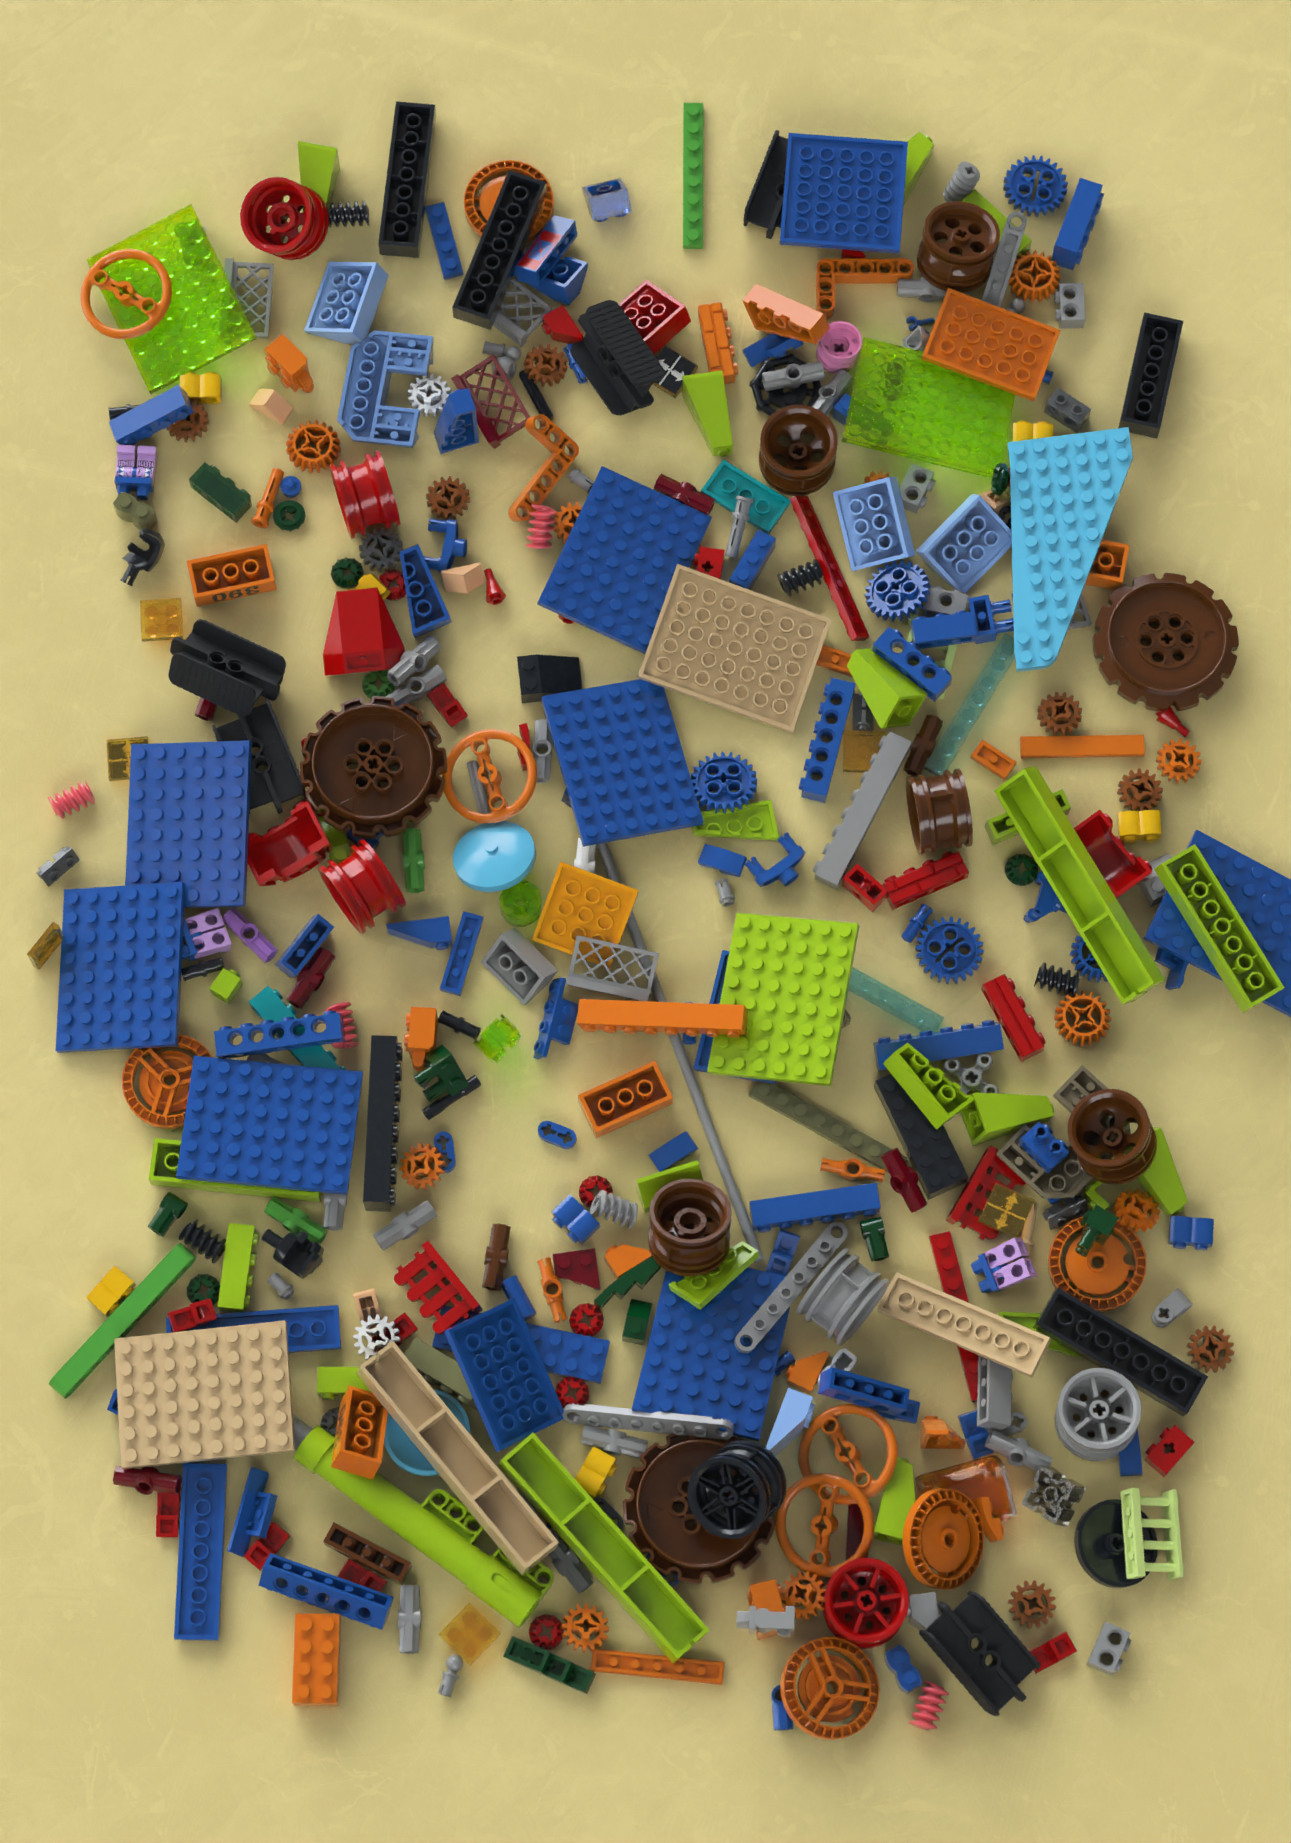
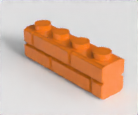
[698,302,738,384]

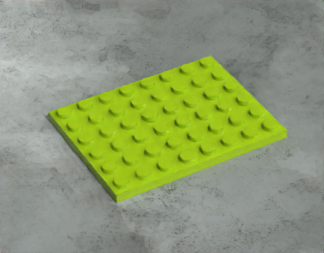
[707,913,860,1086]

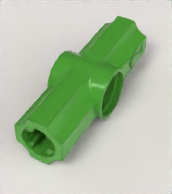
[402,828,425,893]
[264,1196,328,1245]

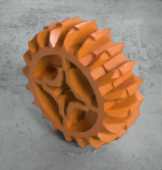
[1008,250,1061,303]
[286,420,341,474]
[1054,990,1111,1047]

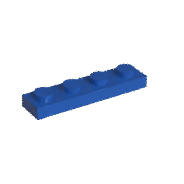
[425,202,463,280]
[440,911,484,996]

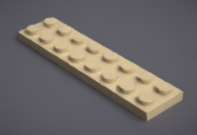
[877,1272,1051,1378]

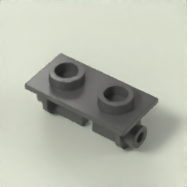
[852,691,874,734]
[36,846,80,887]
[1043,1195,1088,1230]

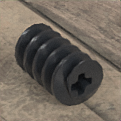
[328,201,369,228]
[777,559,823,597]
[1034,962,1080,998]
[178,1219,226,1264]

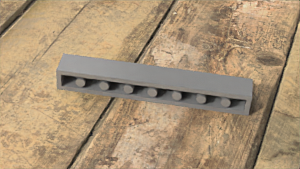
[813,731,912,890]

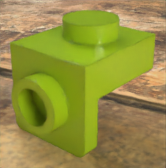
[1083,1181,1110,1211]

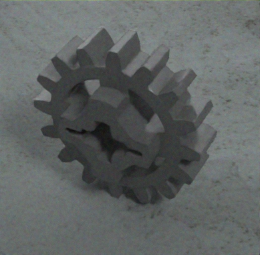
[359,528,403,572]

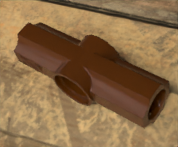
[903,715,943,777]
[482,1224,511,1291]

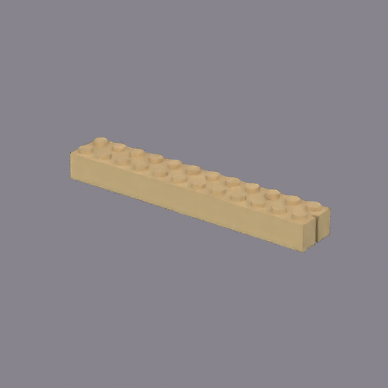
[357,1341,559,1575]

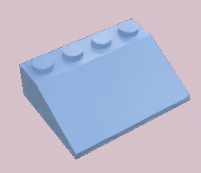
[304,262,389,344]
[833,476,915,571]
[915,494,1012,594]
[766,1388,815,1457]

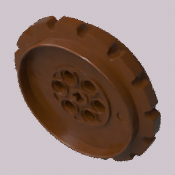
[1093,573,1239,711]
[300,696,448,839]
[623,1433,776,1584]

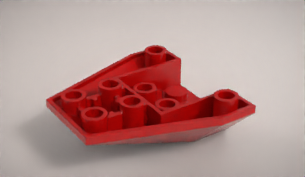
[323,587,405,676]

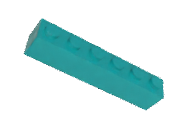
[249,986,347,1070]

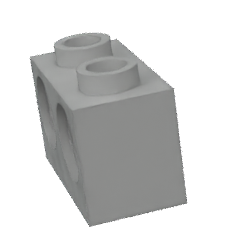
[1054,283,1085,329]
[899,463,936,514]
[1086,1622,1131,1676]

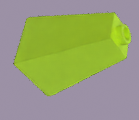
[903,132,934,206]
[298,141,340,212]
[682,371,733,457]
[847,648,927,729]
[960,1092,1055,1146]
[1124,1127,1188,1216]
[873,1457,915,1546]

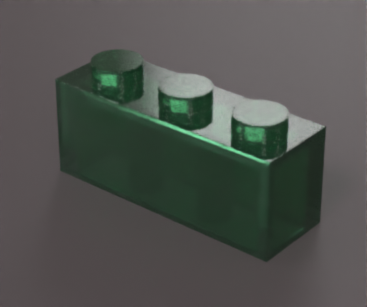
[189,462,252,523]

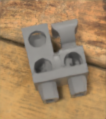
[736,1606,795,1638]

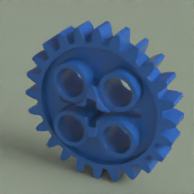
[1003,155,1068,217]
[864,560,931,622]
[691,752,757,814]
[915,916,984,984]

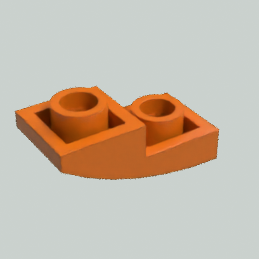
[973,1497,1004,1543]

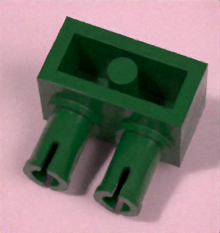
[414,1044,469,1102]
[1075,1205,1119,1257]

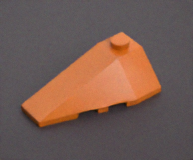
[920,1416,965,1449]

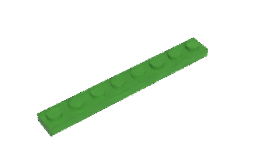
[683,103,703,249]

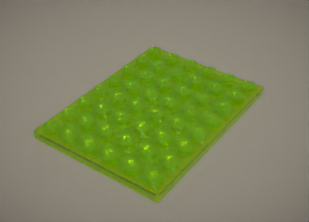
[86,204,257,394]
[842,337,1015,478]

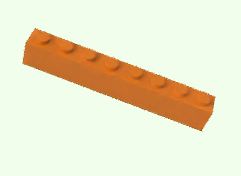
[577,999,748,1038]

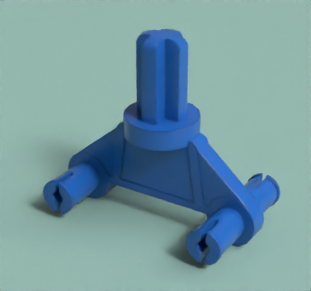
[1024,871,1068,923]

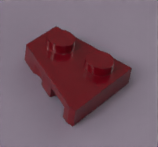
[552,1248,601,1290]

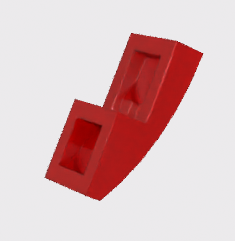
[427,683,468,727]
[517,723,530,771]
[167,1298,217,1332]
[372,1312,418,1352]
[156,1492,180,1537]
[243,1522,291,1570]
[337,1559,387,1592]
[1030,1632,1077,1674]

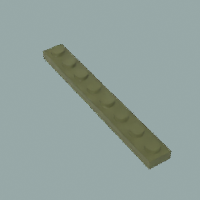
[749,1081,908,1174]

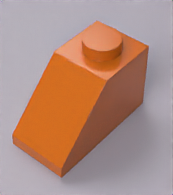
[604,1244,652,1279]
[785,1351,830,1395]

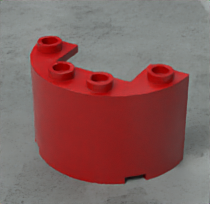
[247,801,332,886]
[1074,809,1153,899]

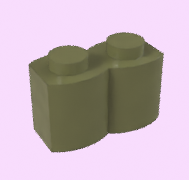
[113,492,157,530]

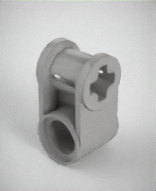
[1151,1288,1193,1328]

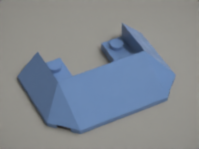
[337,330,434,448]

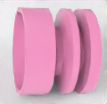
[816,321,862,374]

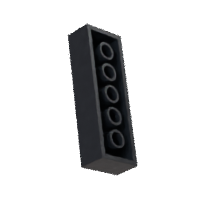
[1118,312,1183,438]
[874,1074,968,1200]

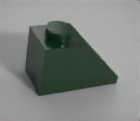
[622,1299,652,1345]

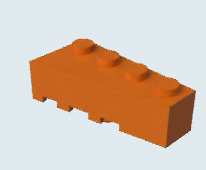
[742,284,830,345]

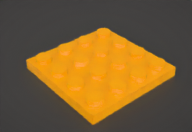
[532,861,639,969]

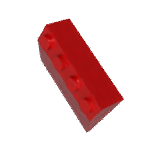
[619,279,691,355]

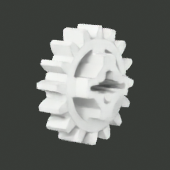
[408,374,451,417]
[353,1314,401,1362]

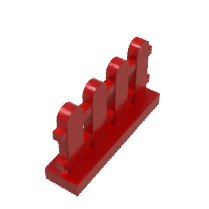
[946,1145,1027,1241]
[394,1241,483,1334]

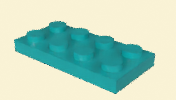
[701,460,791,535]

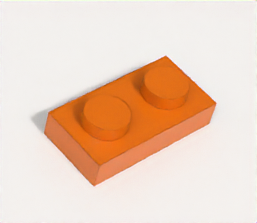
[970,739,1017,781]

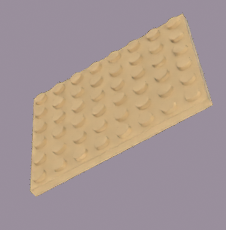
[637,564,832,733]
[114,1320,295,1469]

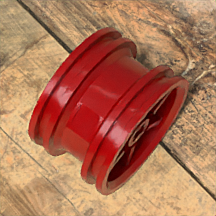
[240,177,329,260]
[329,451,401,539]
[318,839,406,934]
[822,1558,909,1649]

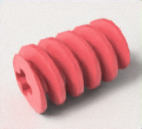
[526,504,556,549]
[48,780,95,819]
[325,1002,359,1049]
[909,1681,949,1731]

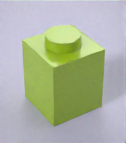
[209,968,243,1005]

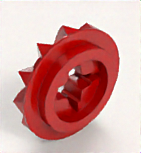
[379,568,406,601]
[579,1175,613,1208]
[569,1303,604,1337]
[555,1376,589,1409]
[529,1614,564,1650]

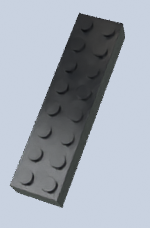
[378,101,436,258]
[452,170,547,330]
[363,1035,403,1212]
[1033,1287,1208,1416]

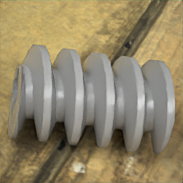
[943,162,980,202]
[590,1190,638,1229]

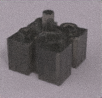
[1021,1465,1086,1527]

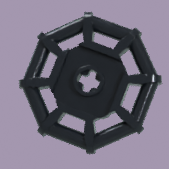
[749,354,822,416]

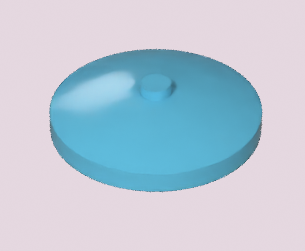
[453,821,536,892]
[384,1389,470,1476]

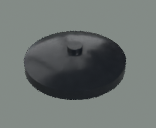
[1074,1499,1158,1588]

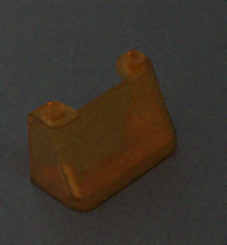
[915,1455,1017,1521]

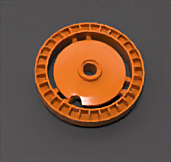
[464,160,554,243]
[122,1034,212,1129]
[1048,1216,1147,1312]
[903,1488,984,1590]
[780,1637,880,1740]

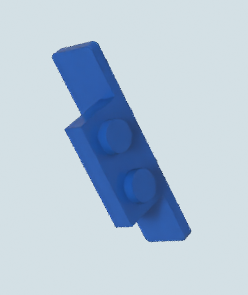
[742,333,804,367]
[1154,947,1189,990]
[533,977,579,1059]
[227,1467,277,1557]

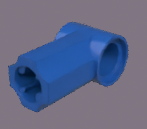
[771,1685,793,1731]

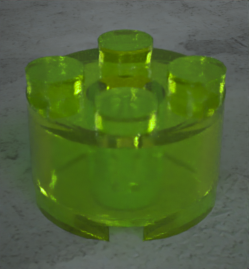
[499,880,542,927]
[473,1014,521,1063]

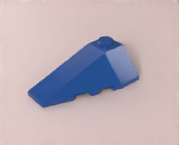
[514,253,588,305]

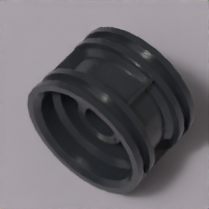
[688,1441,787,1539]

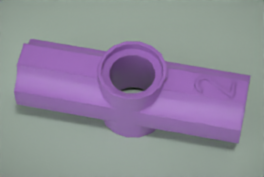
[222,907,278,963]

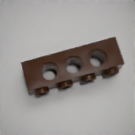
[323,1522,412,1586]

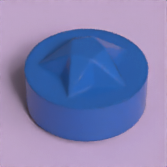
[281,476,301,498]

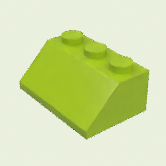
[637,1160,703,1213]

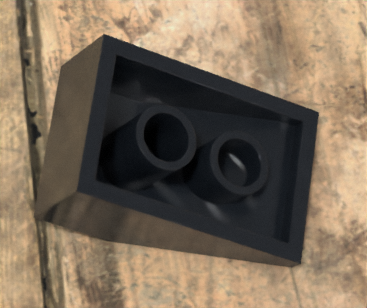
[517,654,582,703]

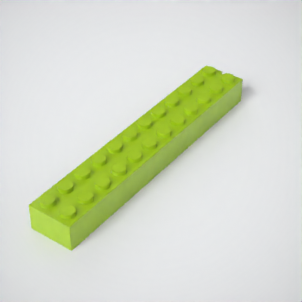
[994,766,1165,1005]
[498,1432,709,1664]

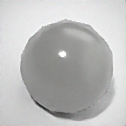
[491,356,516,382]

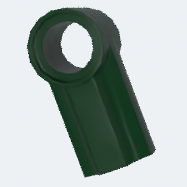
[148,1192,188,1237]
[860,1217,889,1262]

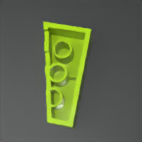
[883,1043,975,1130]

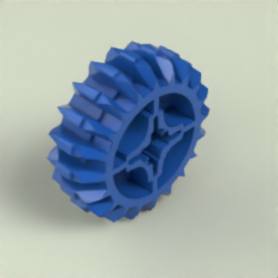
[1070,936,1108,983]

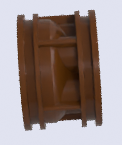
[916,201,1000,293]
[759,405,838,496]
[1068,1089,1157,1184]

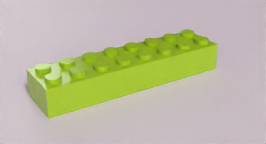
[1154,844,1285,1013]
[149,1138,322,1202]

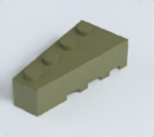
[404,1337,478,1411]

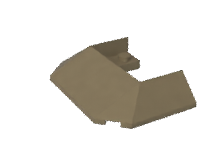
[996,1065,1131,1199]

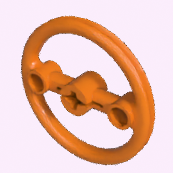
[80,249,172,339]
[442,729,537,824]
[798,1404,898,1505]
[775,1473,874,1577]

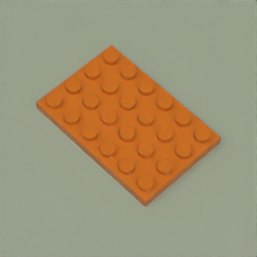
[921,288,1061,402]

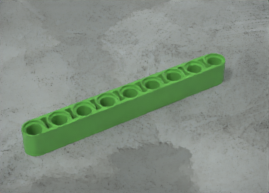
[49,1243,197,1399]

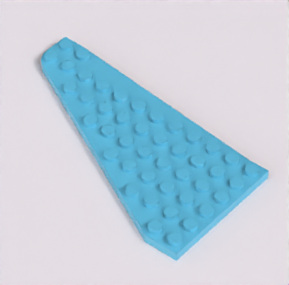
[1007,427,1133,672]

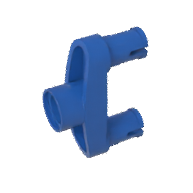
[424,518,467,573]
[745,832,806,887]

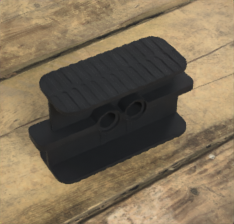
[743,130,788,239]
[570,300,665,416]
[168,619,286,717]
[212,699,306,814]
[919,1591,1041,1717]

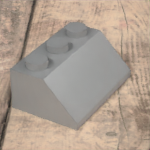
[481,927,558,1005]

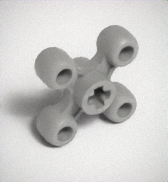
[943,1053,999,1095]

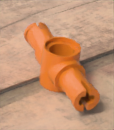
[820,1158,885,1183]
[537,1257,568,1323]

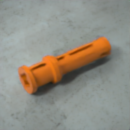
[251,468,284,528]

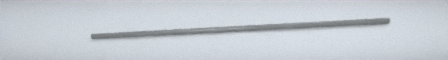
[596,843,764,1263]

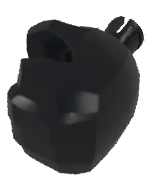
[121,529,165,586]
[262,1229,324,1279]

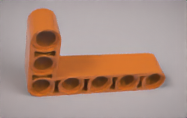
[816,258,914,320]
[508,414,579,522]

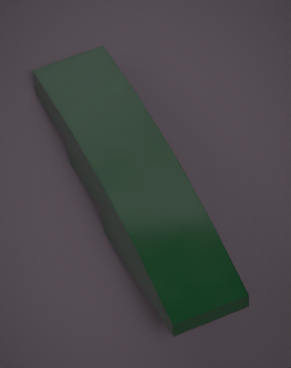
[594,1257,662,1310]
[503,1636,596,1694]

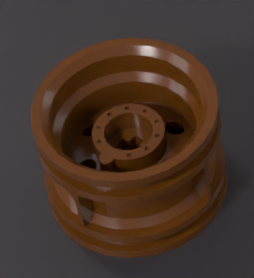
[906,768,973,855]
[648,1178,732,1276]

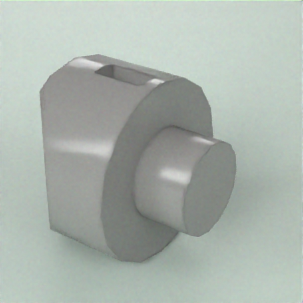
[902,325,931,356]

